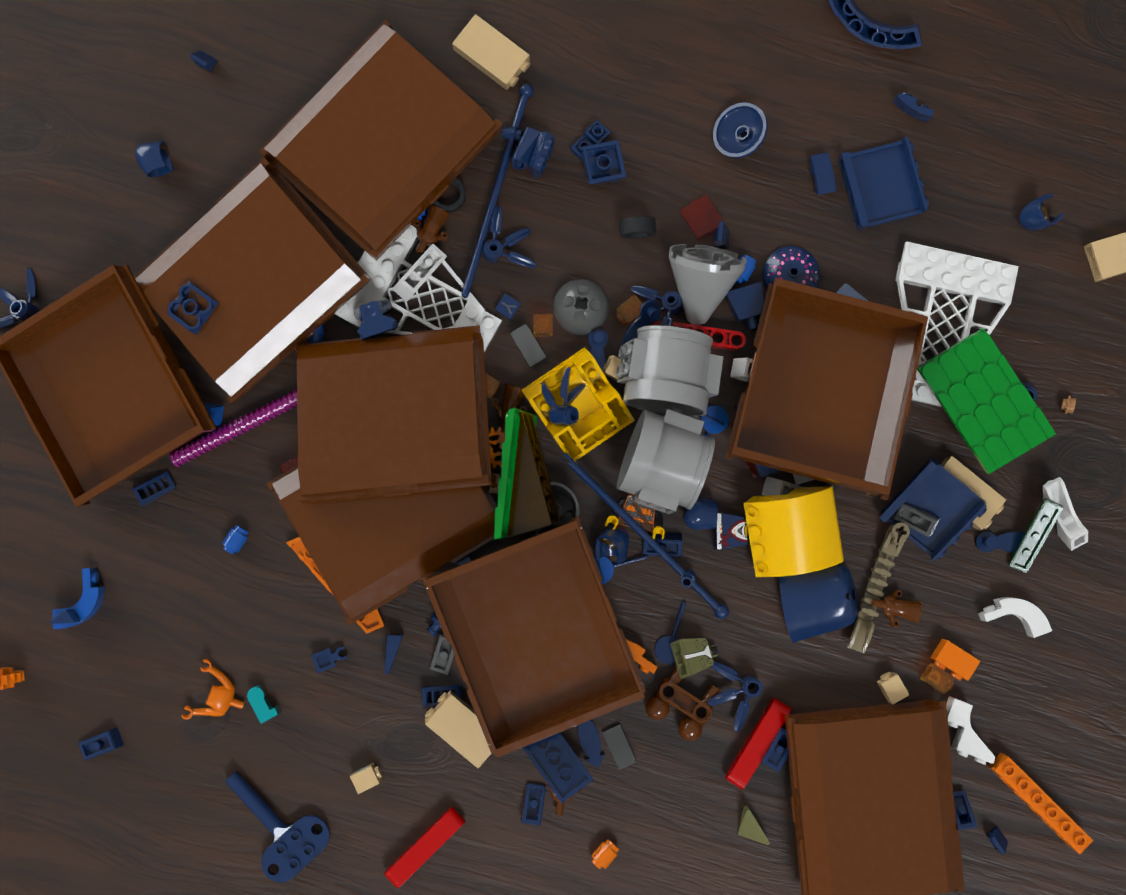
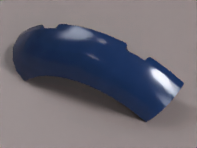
[828,0,922,49]

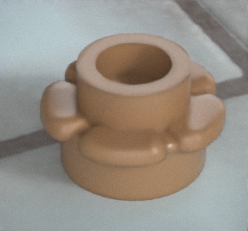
[1061,396,1076,414]

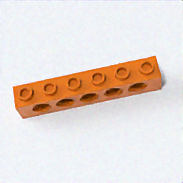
[988,753,1093,854]

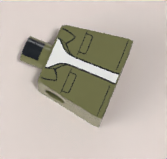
[670,638,718,679]

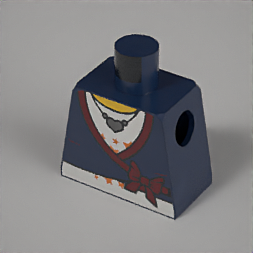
[714,513,749,550]

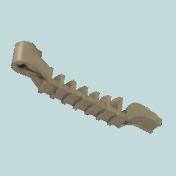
[847,523,910,653]

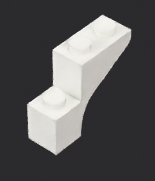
[1043,477,1088,551]
[946,696,995,765]

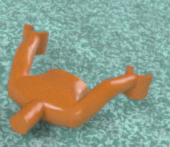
[181,659,244,720]

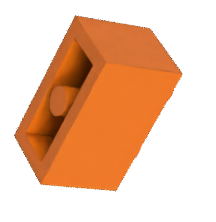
[930,639,980,681]

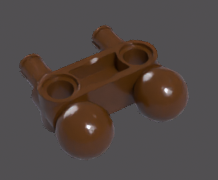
[645,666,720,741]

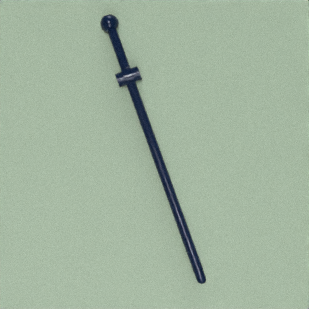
[461,83,534,298]
[561,453,729,619]

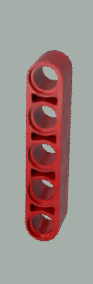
[654,320,746,351]
[725,698,791,789]
[384,807,466,889]

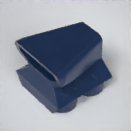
[511,127,555,178]
[167,281,219,335]
[354,299,399,339]

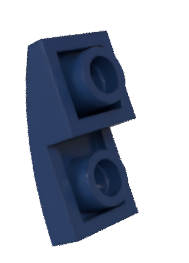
[893,93,934,122]
[570,120,611,162]
[809,152,836,195]

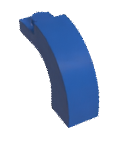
[53,568,105,629]

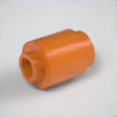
[591,839,620,869]

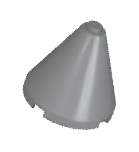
[669,244,747,326]

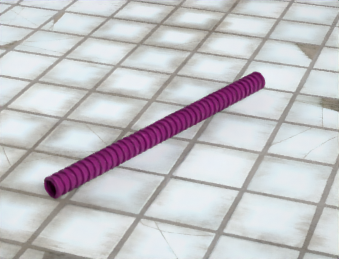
[169,389,297,467]

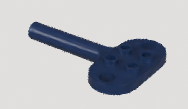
[225,771,330,883]

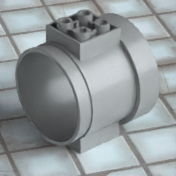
[616,325,724,416]
[617,408,715,514]

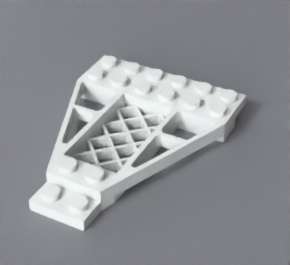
[335,225,502,352]
[895,242,1019,407]

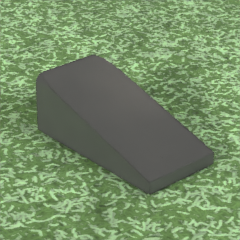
[510,324,546,367]
[894,503,940,537]
[430,631,455,675]
[602,724,636,770]

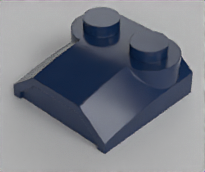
[581,140,626,185]

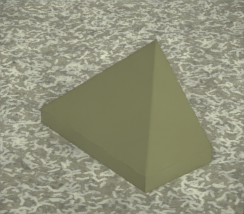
[738,806,770,845]

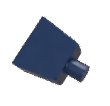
[725,282,764,330]

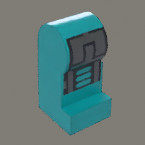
[247,685,281,724]

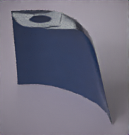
[780,565,858,643]

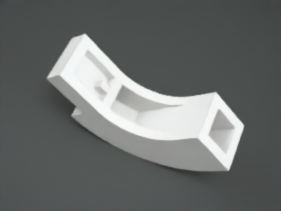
[978,597,1052,638]

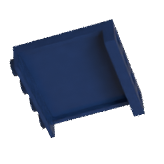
[838,137,929,230]
[879,457,987,562]

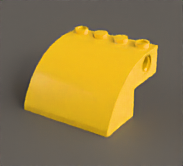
[521,347,635,461]
[744,486,844,577]

